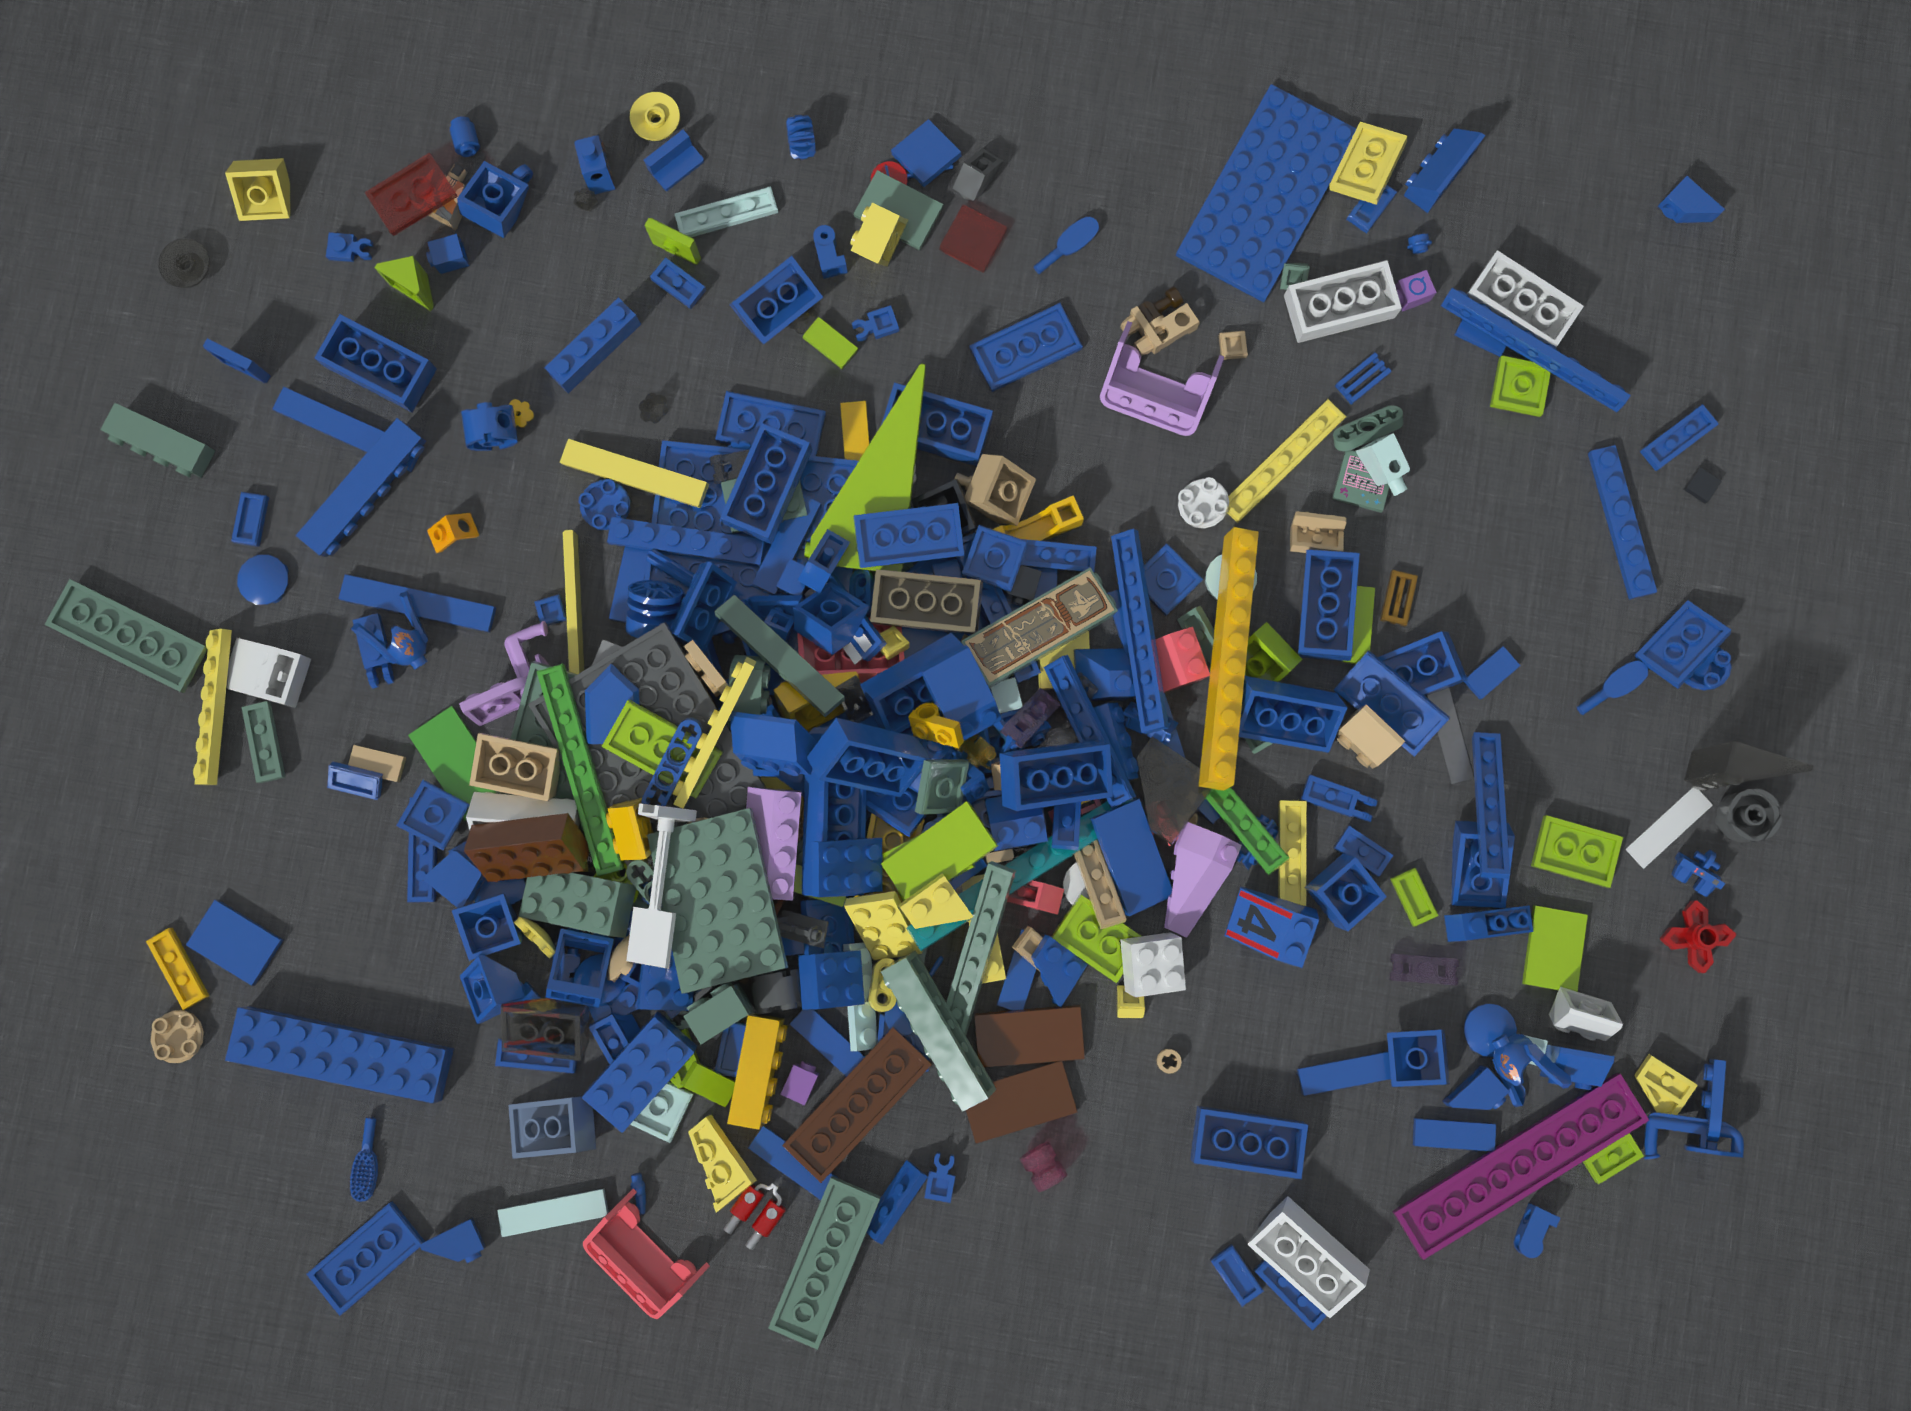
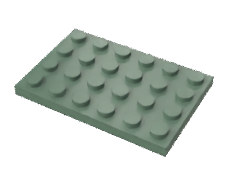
[647,808,788,994]

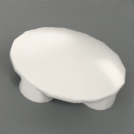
[1178,477,1229,528]

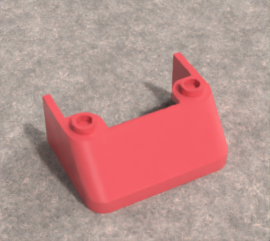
[583,1188,710,1319]

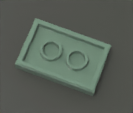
[853,170,944,250]

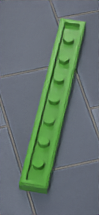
[536,664,624,876]

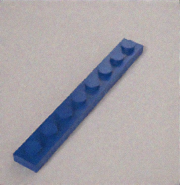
[1441,288,1631,412]
[1111,528,1169,734]

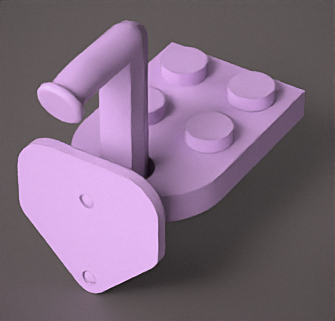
[459,621,550,726]

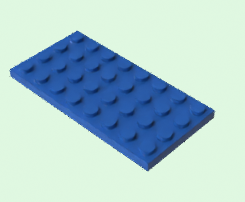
[1176,84,1356,303]

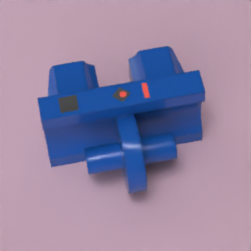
[1671,850,1726,897]

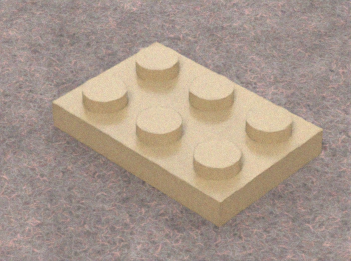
[684,640,728,697]

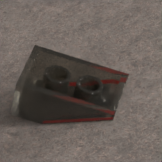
[501,998,589,1061]

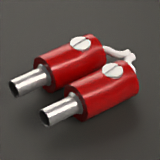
[723,1183,786,1250]

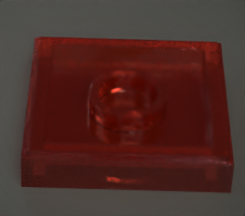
[939,205,1007,273]

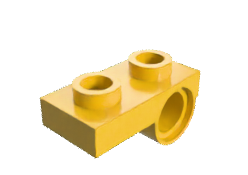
[908,703,964,748]

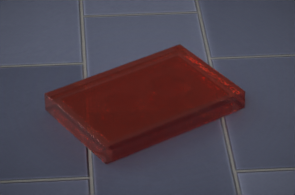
[365,152,458,236]

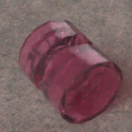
[1019,1141,1068,1192]

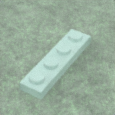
[843,943,878,1051]

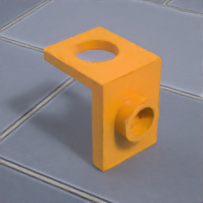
[427,513,479,553]

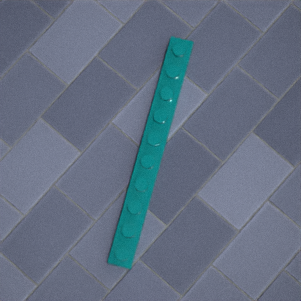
[906,798,1133,951]

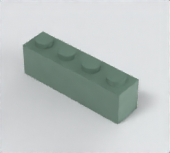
[100,403,215,478]

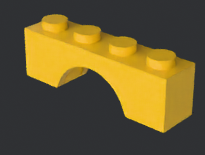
[992,495,1084,541]

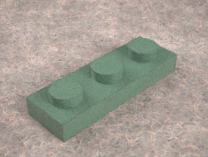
[242,701,285,783]

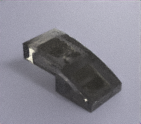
[835,675,873,723]

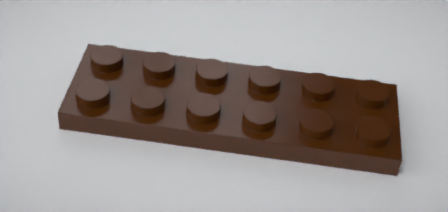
[782,1026,932,1183]

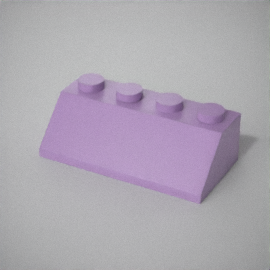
[746,787,801,901]

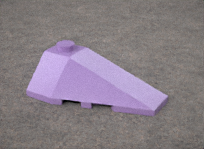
[1164,821,1242,938]

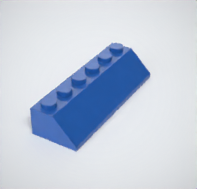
[802,733,866,897]

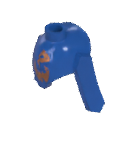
[351,591,428,670]
[1492,1034,1572,1107]

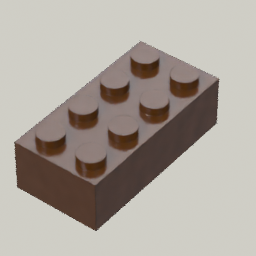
[464,813,589,882]

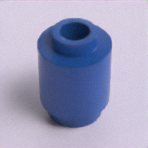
[449,117,480,157]

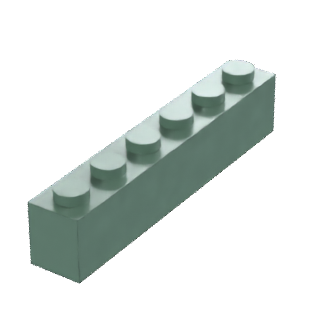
[881,950,996,1112]

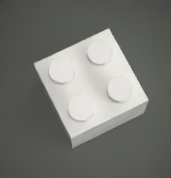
[1120,932,1186,997]

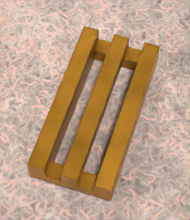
[1380,570,1418,627]

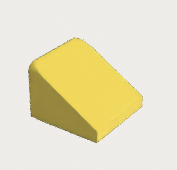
[1117,985,1145,1018]

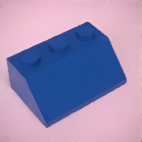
[1404,128,1486,213]
[729,256,823,344]
[670,562,737,653]
[730,711,817,776]

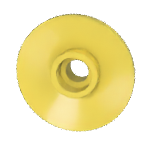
[630,92,680,141]

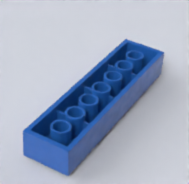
[225,1006,454,1103]

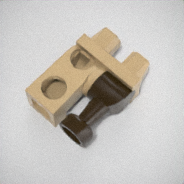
[1120,286,1199,356]

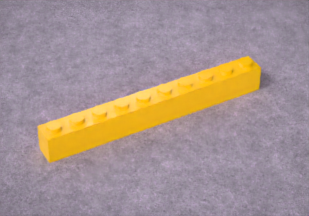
[1199,527,1259,791]

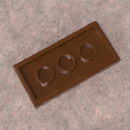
[975,1005,1085,1067]
[966,1061,1077,1144]

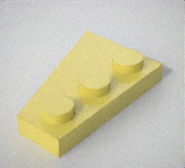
[688,1115,757,1212]

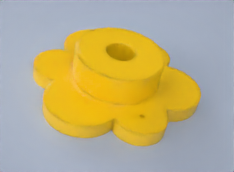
[509,399,534,428]

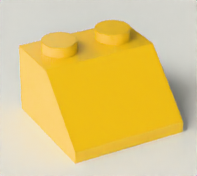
[606,798,653,860]

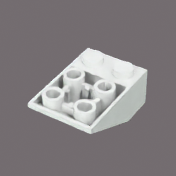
[226,638,311,708]

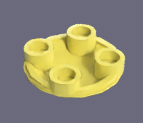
[514,916,556,959]

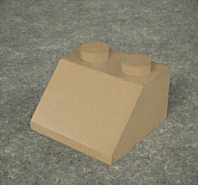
[1337,705,1405,769]

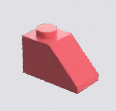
[1007,881,1064,915]

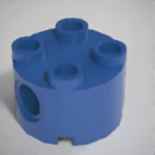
[461,402,518,451]

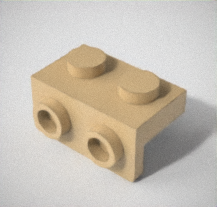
[1290,511,1347,553]

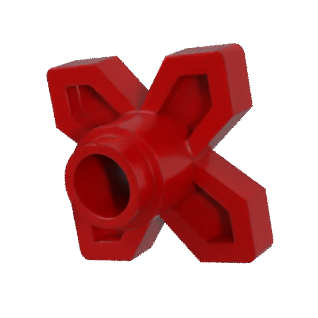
[1660,900,1736,973]

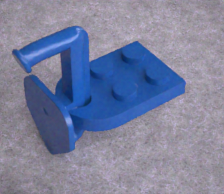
[1644,1059,1744,1160]

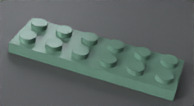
[44,579,208,693]
[768,1176,881,1350]

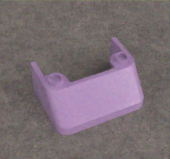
[1100,321,1224,436]

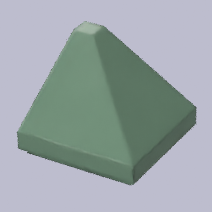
[1280,263,1310,290]

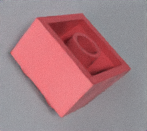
[1155,627,1210,693]

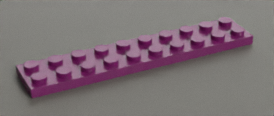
[1393,1073,1649,1260]

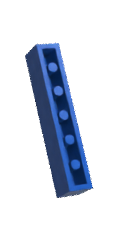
[295,418,426,557]

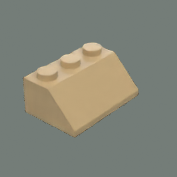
[469,733,560,801]

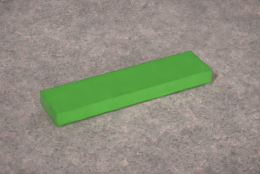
[1202,787,1290,875]

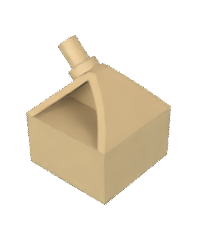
[954,454,1036,526]

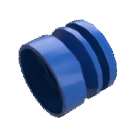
[625,580,683,638]

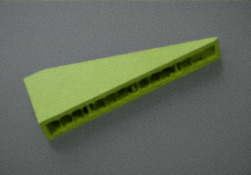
[804,364,926,572]

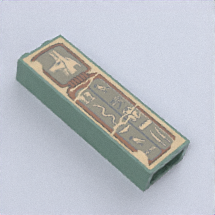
[961,568,1118,689]

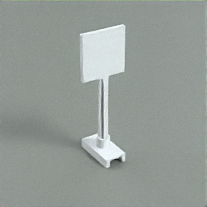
[626,803,697,968]

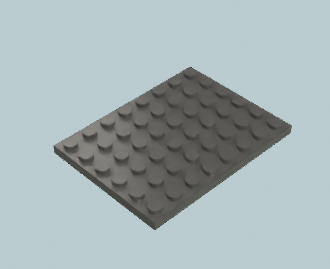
[528,622,766,885]

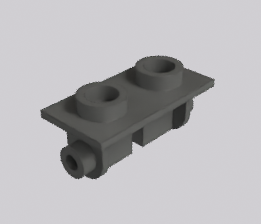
[777,910,828,948]

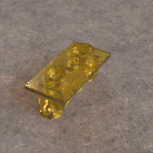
[954,733,996,770]

